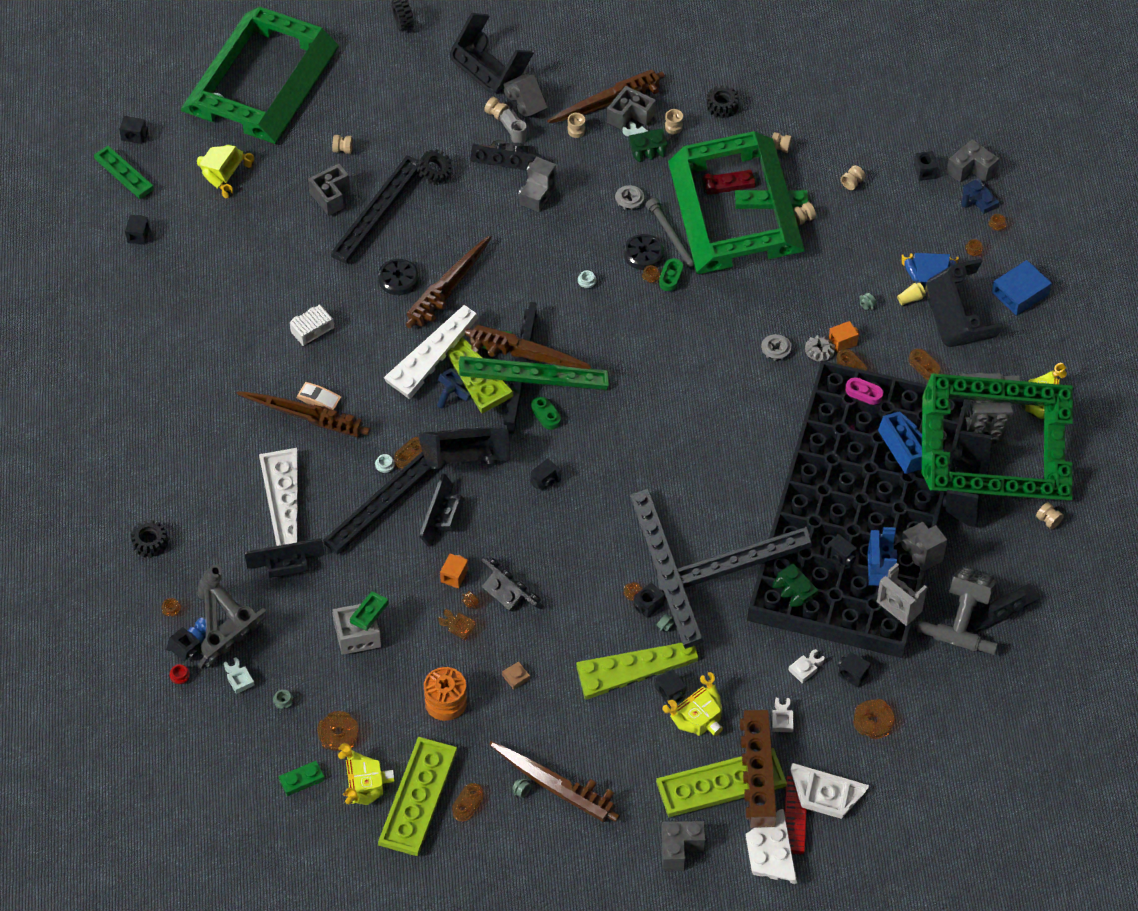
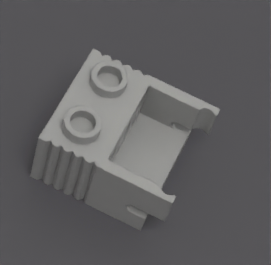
[877,563,927,626]
[332,604,381,655]

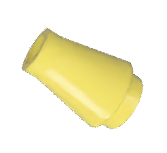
[897,283,926,305]

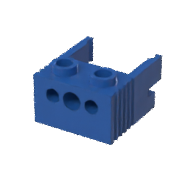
[868,527,897,585]

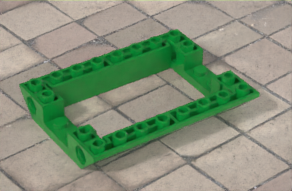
[181,7,339,144]
[668,131,805,274]
[922,373,1073,501]

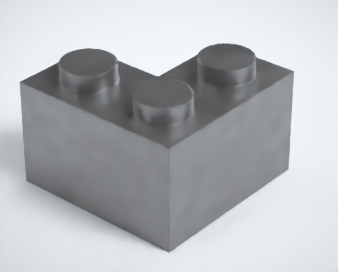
[504,75,547,116]
[607,86,656,129]
[947,139,1000,182]
[518,157,556,212]
[308,164,350,216]
[901,522,947,571]
[662,821,705,871]

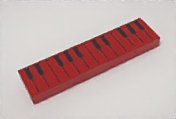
[785,776,806,854]

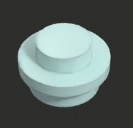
[578,270,596,288]
[375,454,395,473]

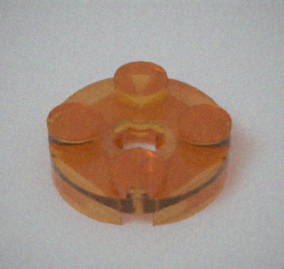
[853,699,894,739]
[317,711,359,751]

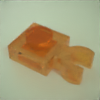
[438,609,476,640]

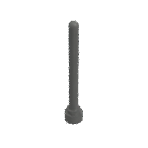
[645,198,694,267]

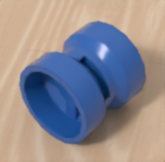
[187,618,206,646]

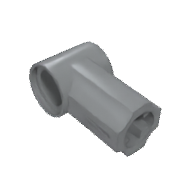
[500,109,527,143]

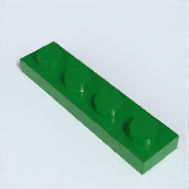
[94,146,154,199]
[735,190,808,209]

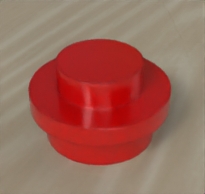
[170,664,190,684]

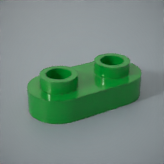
[659,258,683,291]
[531,397,561,430]

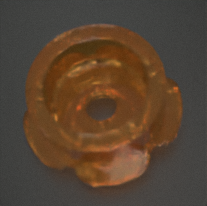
[988,214,1006,231]
[965,239,983,256]
[642,265,660,283]
[624,582,643,601]
[461,591,479,609]
[161,598,181,617]

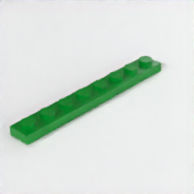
[459,356,609,390]

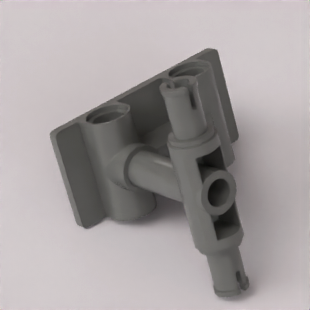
[960,373,1020,444]
[197,565,267,669]
[917,567,998,655]

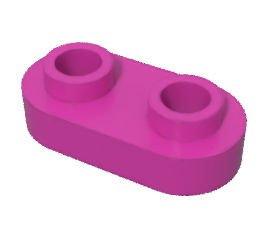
[846,378,883,405]

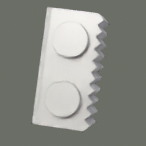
[290,304,334,346]

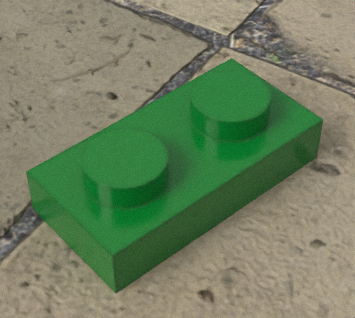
[350,591,389,631]
[278,761,325,796]

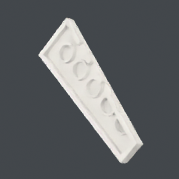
[384,305,478,399]
[259,448,298,546]

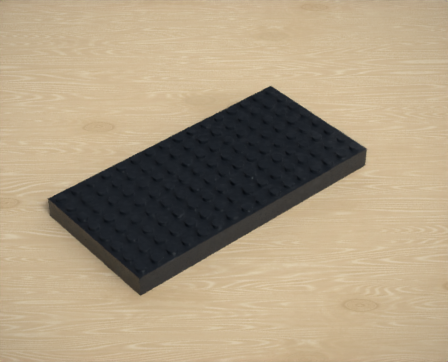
[747,360,968,658]

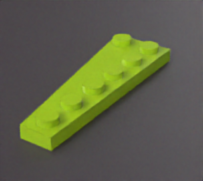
[446,337,513,414]
[576,643,698,700]

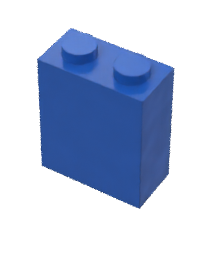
[992,260,1052,316]

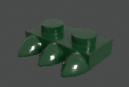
[628,128,667,162]
[772,564,819,607]

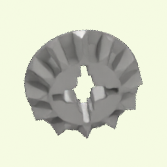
[615,185,644,210]
[761,334,791,361]
[805,335,835,361]

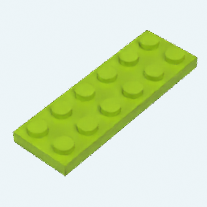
[378,737,457,856]
[656,748,787,818]

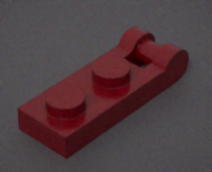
[702,170,755,194]

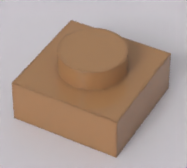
[502,661,530,690]

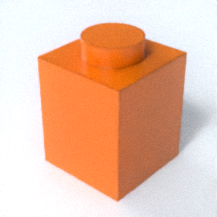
[829,321,859,353]
[440,554,468,589]

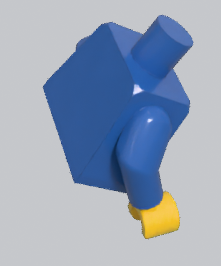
[902,253,959,296]

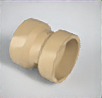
[485,97,509,121]
[665,109,683,134]
[568,113,585,138]
[772,132,792,153]
[332,135,353,154]
[840,165,866,190]
[793,202,816,225]
[1036,502,1064,529]

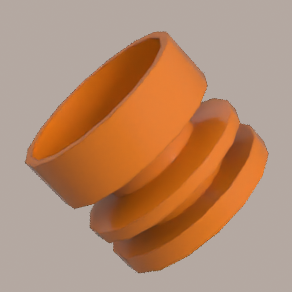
[424,667,467,721]

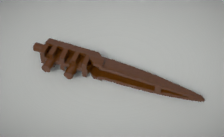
[547,69,665,123]
[405,236,492,329]
[465,325,591,369]
[236,391,370,438]
[490,741,620,822]

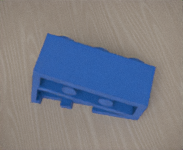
[878,411,944,474]

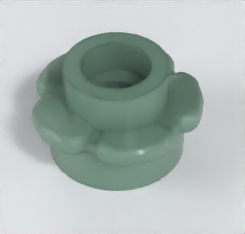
[860,293,877,310]
[656,613,674,631]
[273,690,293,709]
[513,779,531,798]

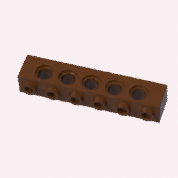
[739,710,776,828]

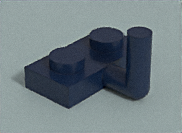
[961,178,999,214]
[437,368,472,408]

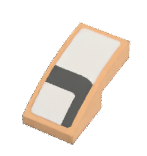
[296,382,341,410]

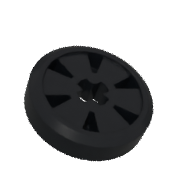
[624,234,664,270]
[378,259,419,295]

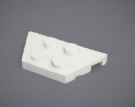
[790,763,869,819]
[746,809,797,884]

